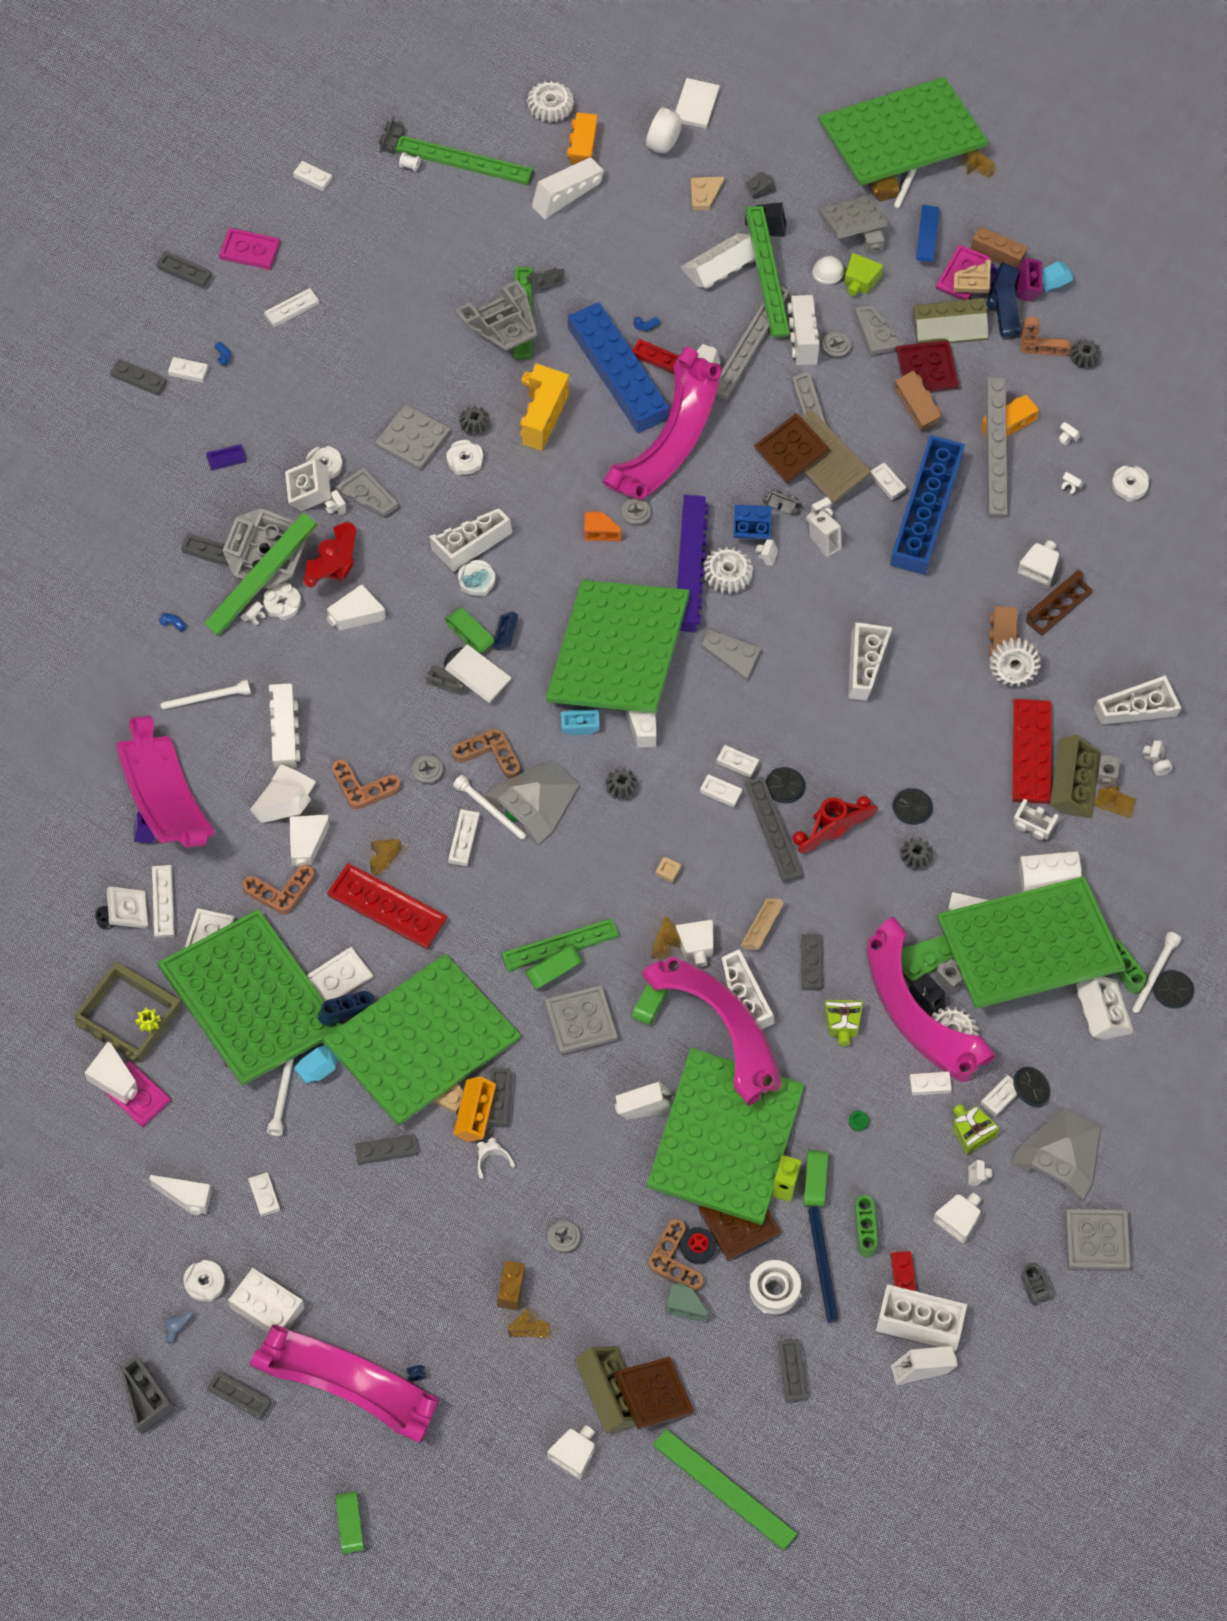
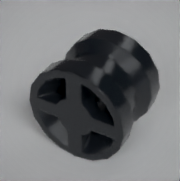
[95,906,115,930]

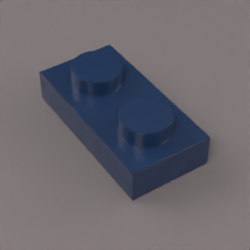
[492,611,518,651]

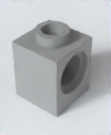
[861,228,884,254]
[1096,755,1120,787]
[935,959,964,994]

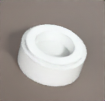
[1152,760,1173,776]

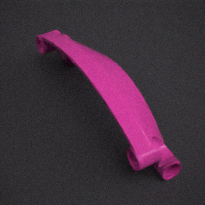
[602,346,722,500]
[866,917,996,1082]
[642,957,782,1106]
[250,1324,439,1443]

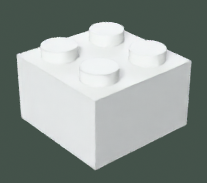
[285,459,331,511]

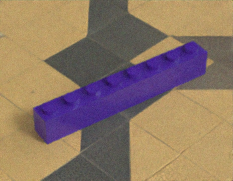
[677,495,709,632]

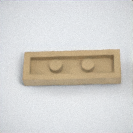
[741,898,784,950]

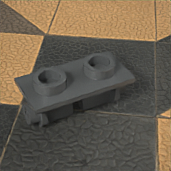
[378,116,404,152]
[527,268,564,291]
[762,488,802,515]
[426,666,465,695]

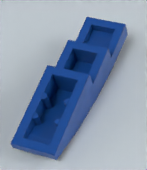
[916,205,940,262]

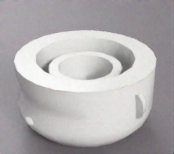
[646,107,682,154]
[749,1260,802,1314]

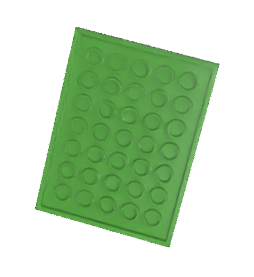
[818,77,988,186]
[546,580,690,713]
[937,876,1125,1009]
[158,909,342,1086]
[323,954,521,1126]
[646,1048,804,1225]

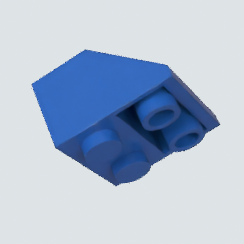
[733,504,772,540]

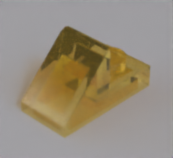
[966,149,995,178]
[1094,786,1136,818]
[370,839,402,876]
[652,917,681,960]
[508,1308,550,1338]

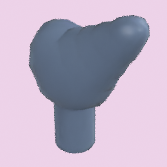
[164,1310,194,1344]

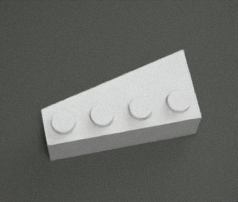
[532,157,604,219]
[787,295,819,365]
[429,509,512,572]
[848,623,892,701]
[1093,675,1181,725]
[269,684,300,770]
[625,710,656,747]
[722,949,775,1029]

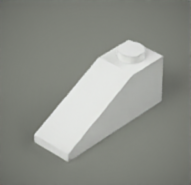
[150,1175,212,1215]

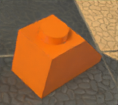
[584,511,621,541]

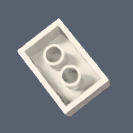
[228,1268,304,1333]

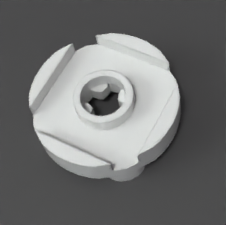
[447,440,483,475]
[306,446,343,481]
[1111,465,1149,502]
[458,560,495,596]
[263,583,301,620]
[184,1260,225,1302]

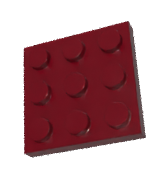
[896,340,959,392]

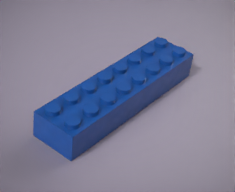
[568,302,669,433]
[890,435,965,575]

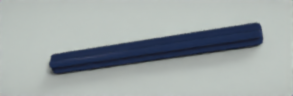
[808,1207,838,1323]

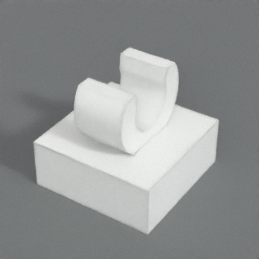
[1059,422,1080,446]
[1062,472,1085,494]
[325,490,346,516]
[810,497,833,517]
[755,540,778,566]
[240,601,265,626]
[1143,740,1165,766]
[968,1160,992,1187]

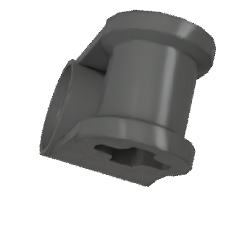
[1021,1263,1053,1305]

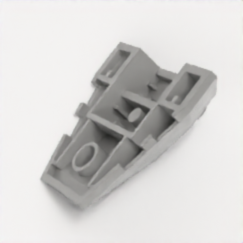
[455,280,537,351]
[485,760,580,845]
[1011,1108,1100,1201]

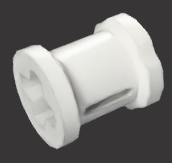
[399,152,421,172]

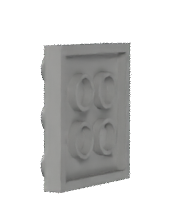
[820,196,888,239]
[375,404,451,471]
[545,985,618,1055]
[1066,1209,1130,1270]

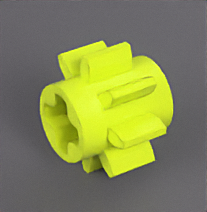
[135,1007,161,1033]

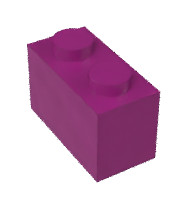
[1016,258,1043,302]

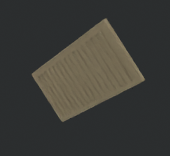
[801,410,872,504]

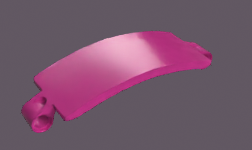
[116,715,215,848]

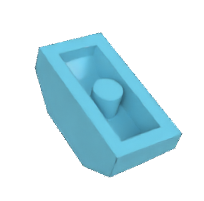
[1042,261,1074,293]
[561,709,599,735]
[294,1045,338,1085]

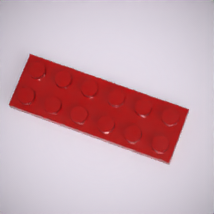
[1012,699,1052,804]
[327,863,447,950]

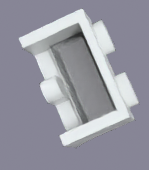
[1013,799,1059,840]

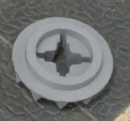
[822,332,851,358]
[621,499,651,526]
[412,755,443,784]
[548,1221,580,1253]

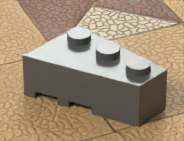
[119,1355,175,1434]

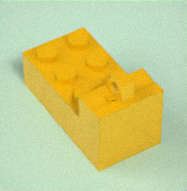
[520,363,569,451]

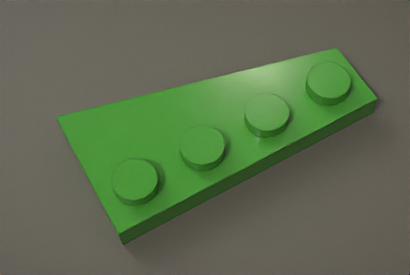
[901,935,954,985]

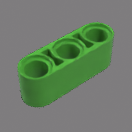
[445,607,494,654]
[1113,939,1146,994]
[525,944,582,989]
[632,983,670,1026]
[804,1150,828,1207]
[854,1195,878,1257]
[335,1491,364,1554]

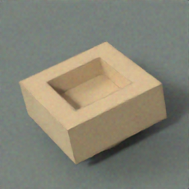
[655,857,681,883]

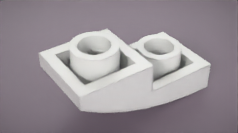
[271,764,316,795]

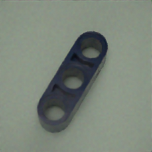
[986,262,1019,310]
[994,284,1021,338]
[317,991,374,1026]

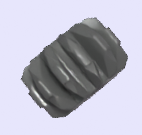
[1070,338,1101,370]
[459,405,490,436]
[606,767,638,801]
[900,837,933,870]

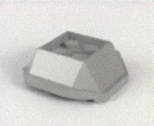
[222,508,306,590]

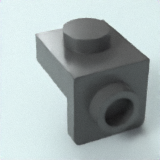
[745,171,776,199]

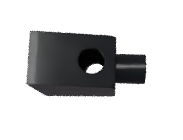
[745,202,787,237]
[908,973,945,1017]

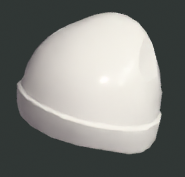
[812,256,844,285]

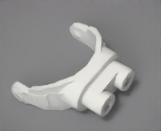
[477,1138,515,1179]

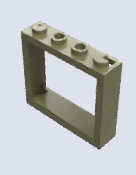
[74,961,182,1063]

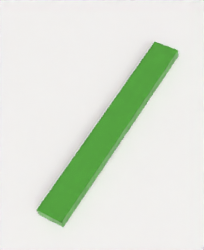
[395,135,533,185]
[745,206,790,338]
[204,512,318,636]
[653,1429,797,1551]

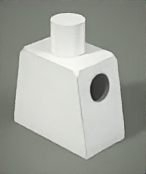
[806,512,842,557]
[1018,540,1059,587]
[675,920,713,968]
[933,1193,981,1244]
[547,1425,595,1480]

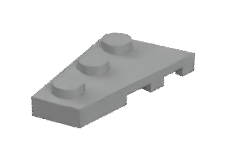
[854,305,904,355]
[335,467,398,517]
[702,630,761,682]

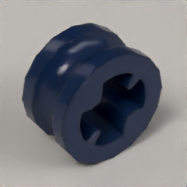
[406,1365,426,1382]

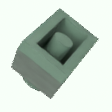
[666,1283,708,1323]

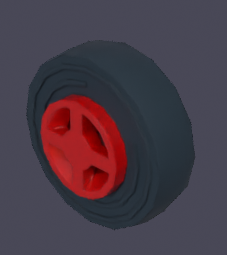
[680,1227,717,1264]

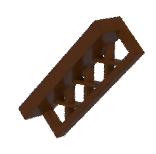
[1026,569,1093,636]

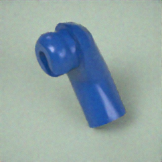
[633,316,660,331]
[215,342,232,366]
[159,613,187,632]

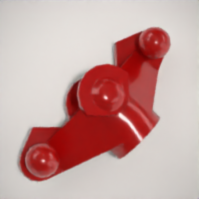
[303,522,356,588]
[792,796,878,854]

